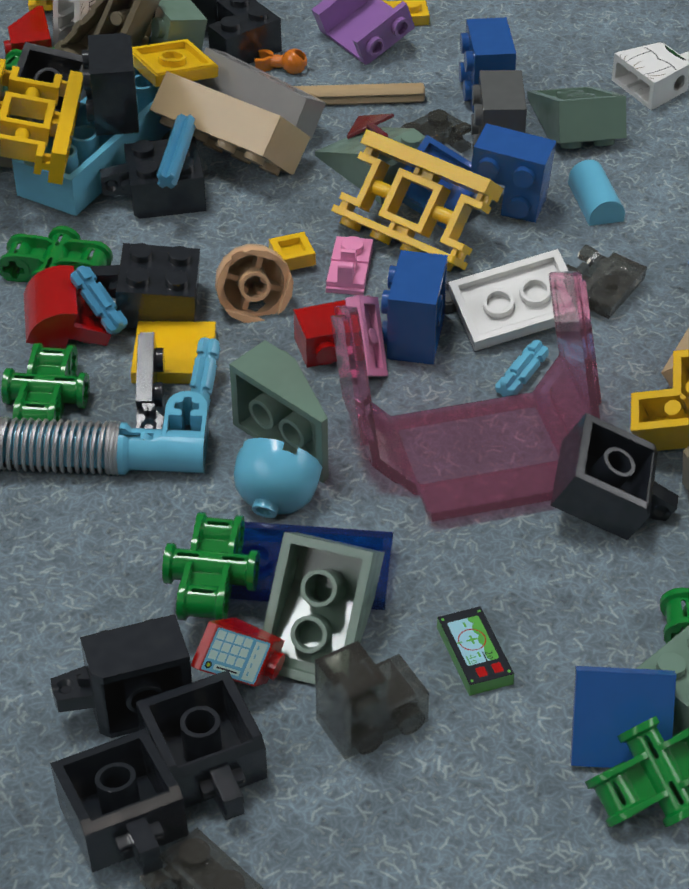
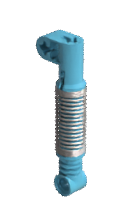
[0,391,209,476]

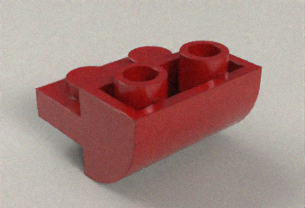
[24,265,112,348]

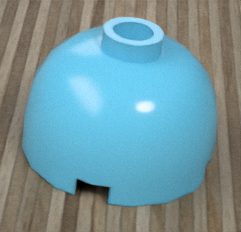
[234,438,323,518]

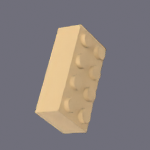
[149,71,310,176]

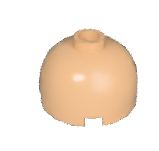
[215,244,294,323]

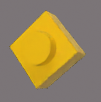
[269,232,316,271]

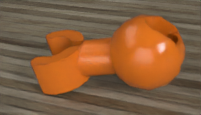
[254,48,307,75]

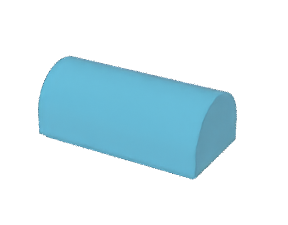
[568,160,625,226]

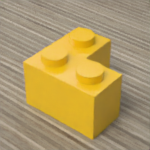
[630,349,689,451]

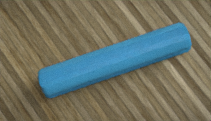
[157,114,196,189]

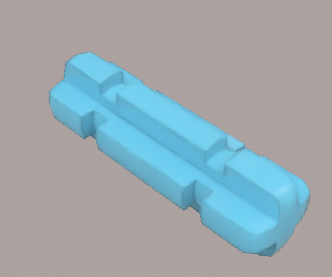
[190,337,220,411]
[495,340,549,400]

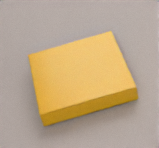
[132,39,218,87]
[131,321,217,384]

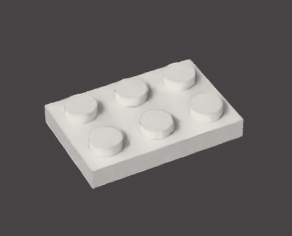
[448,249,586,351]

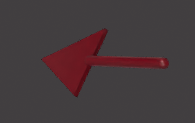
[347,114,394,139]

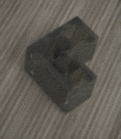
[315,641,429,760]

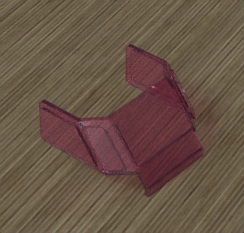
[331,271,602,522]

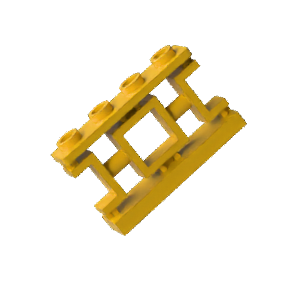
[0,58,83,185]
[331,129,504,272]

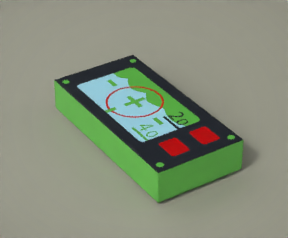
[437,606,514,696]

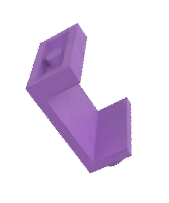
[311,0,415,65]

